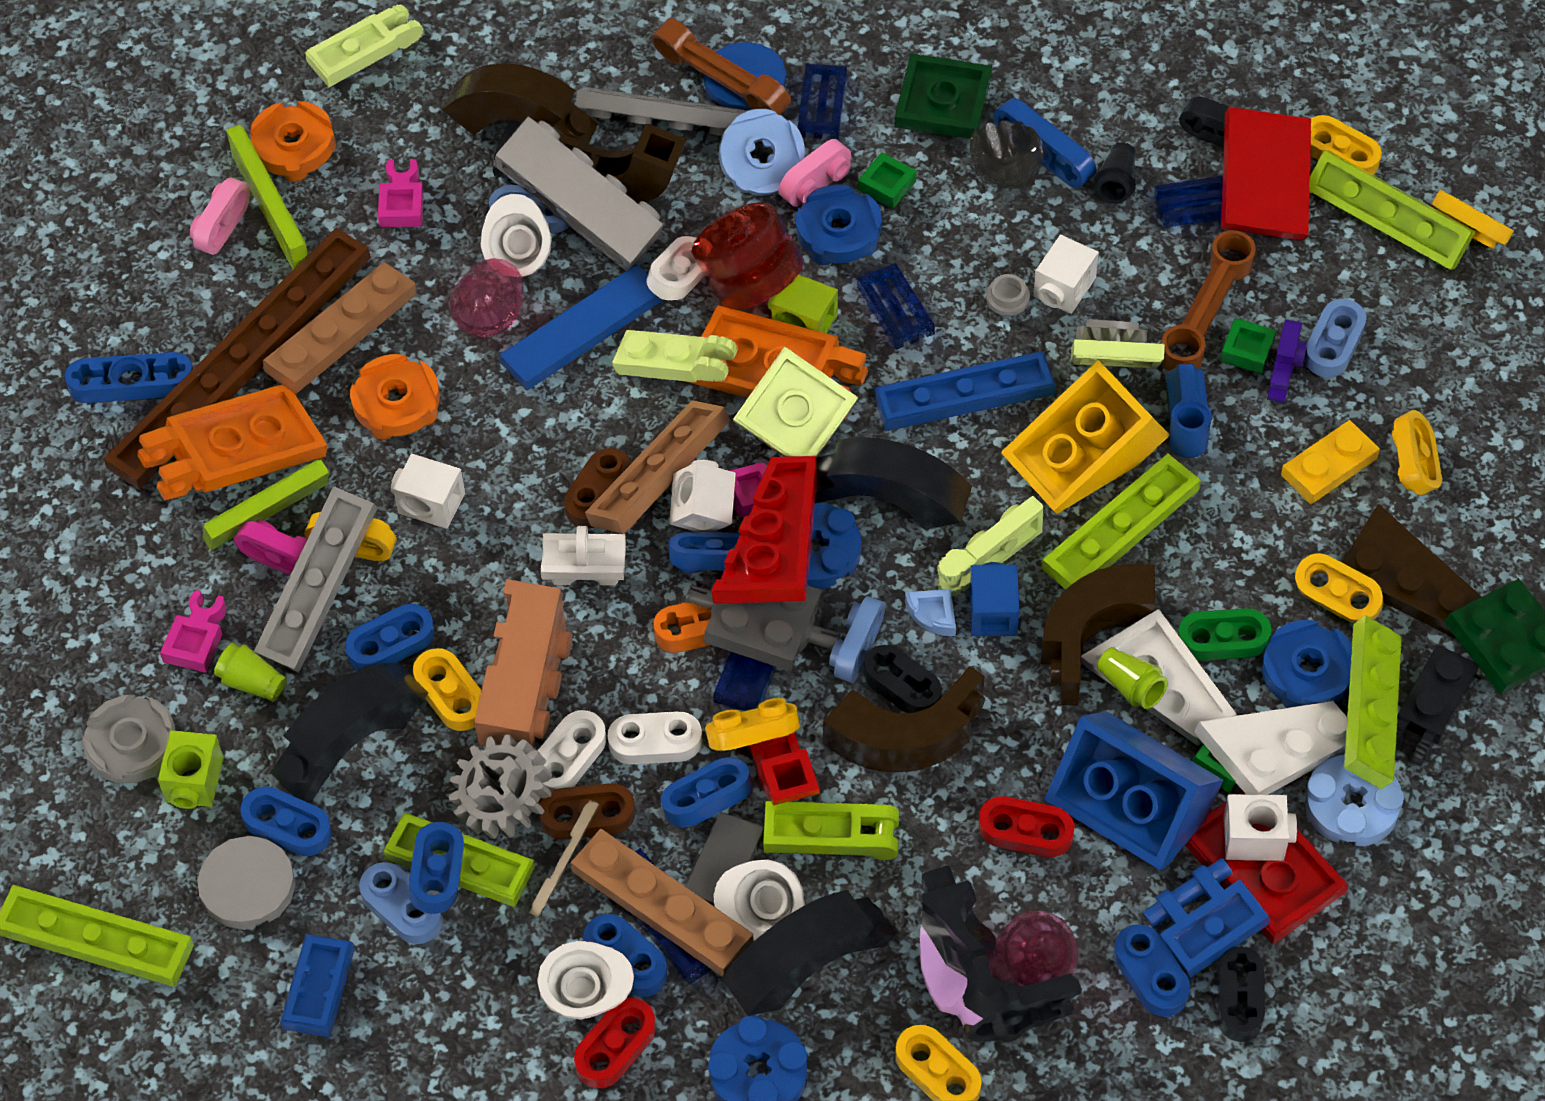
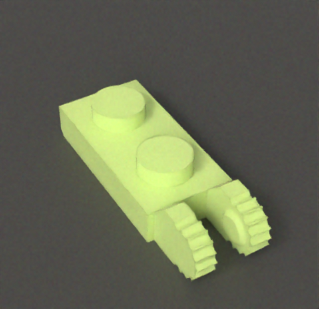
[305,4,424,87]
[612,330,738,382]
[937,496,1043,597]

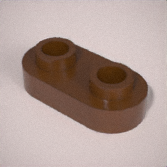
[564,448,631,529]
[539,783,635,840]

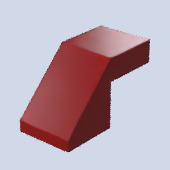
[748,732,820,806]

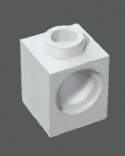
[1033,235,1099,314]
[391,453,465,529]
[669,460,736,532]
[1224,794,1297,861]

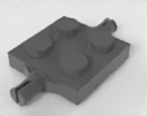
[685,584,840,671]

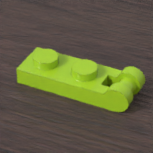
[764,801,899,860]

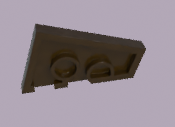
[1342,504,1482,639]

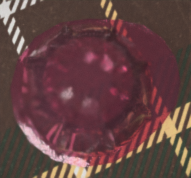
[450,258,523,337]
[989,910,1078,987]

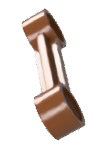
[651,18,792,115]
[1161,230,1256,371]

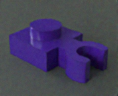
[1267,319,1307,403]

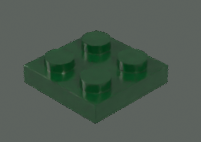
[894,53,992,140]
[1444,578,1545,695]

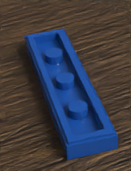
[499,264,664,391]
[874,351,1056,431]

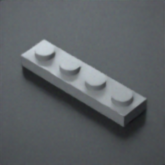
[576,87,748,136]
[254,486,378,673]

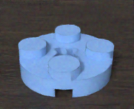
[719,109,805,196]
[1305,754,1404,846]

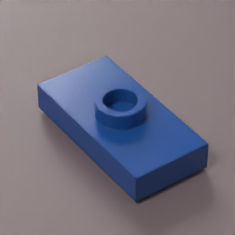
[280,934,355,1037]

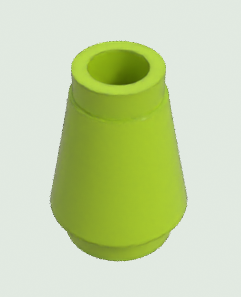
[214,643,287,702]
[1097,647,1168,709]

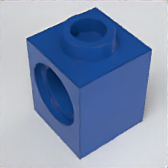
[970,562,1019,636]

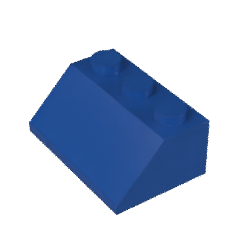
[1044,711,1223,870]

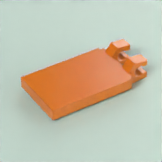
[686,305,868,420]
[137,384,328,501]

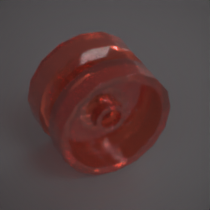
[691,202,804,310]

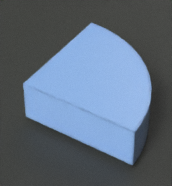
[905,589,956,636]

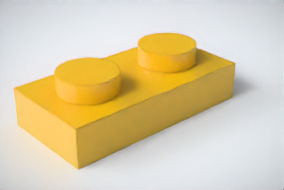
[1281,420,1380,505]

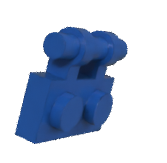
[1142,858,1270,978]

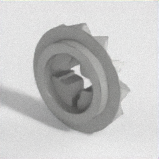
[1076,320,1147,343]

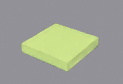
[1071,339,1165,369]
[733,346,858,458]

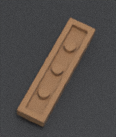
[263,262,417,394]
[585,400,730,534]
[570,829,754,977]

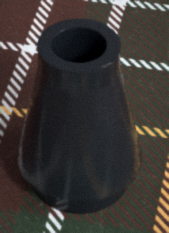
[1094,142,1136,204]

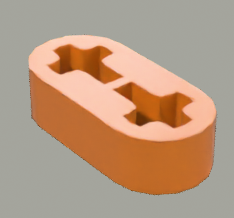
[653,602,711,653]

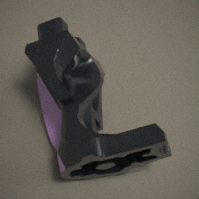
[920,866,1082,1043]

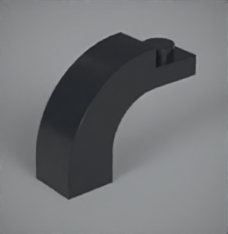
[815,437,972,530]
[270,663,429,802]
[722,890,896,1016]

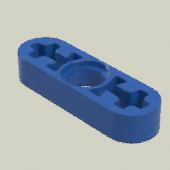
[993,98,1097,188]
[65,352,193,403]

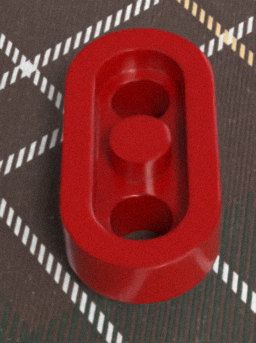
[979,796,1075,858]
[574,998,656,1088]

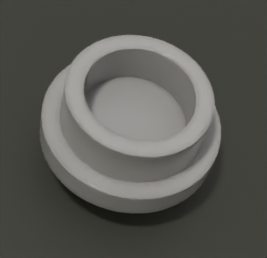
[986,274,1030,316]

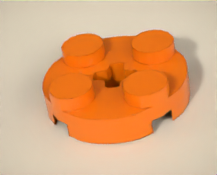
[250,101,336,182]
[350,354,440,440]

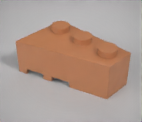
[475,579,573,749]

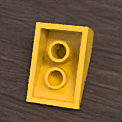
[1001,360,1170,514]

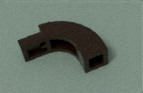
[442,63,598,144]
[558,124,686,204]
[1041,564,1155,706]
[823,666,985,773]

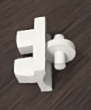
[541,526,626,585]

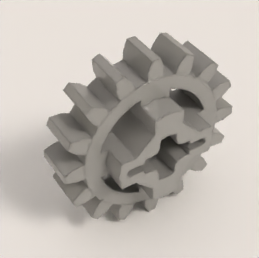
[449,735,552,839]

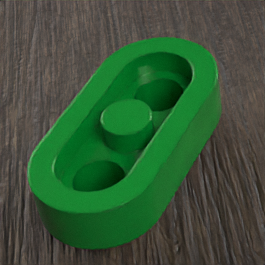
[1178,608,1271,661]

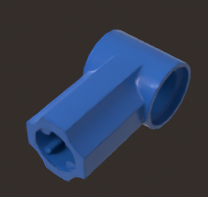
[1165,364,1212,458]

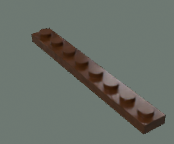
[103,228,371,490]

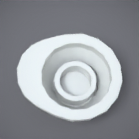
[481,194,552,278]
[713,859,805,940]
[537,941,634,1021]

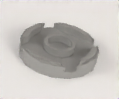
[82,695,177,783]
[197,836,296,930]

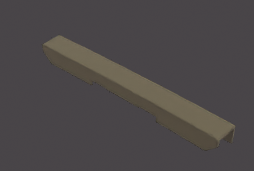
[529,800,600,918]

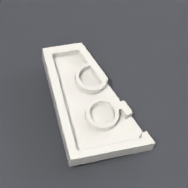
[1081,609,1237,746]
[1194,701,1347,795]

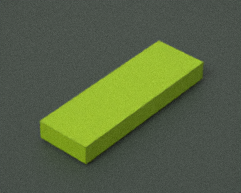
[202,459,329,551]
[383,812,535,908]

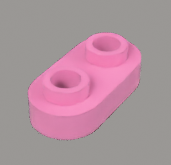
[778,139,851,207]
[190,177,250,255]

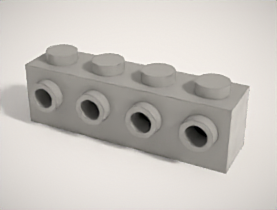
[495,116,663,271]

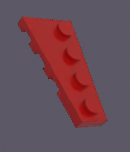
[711,456,818,604]

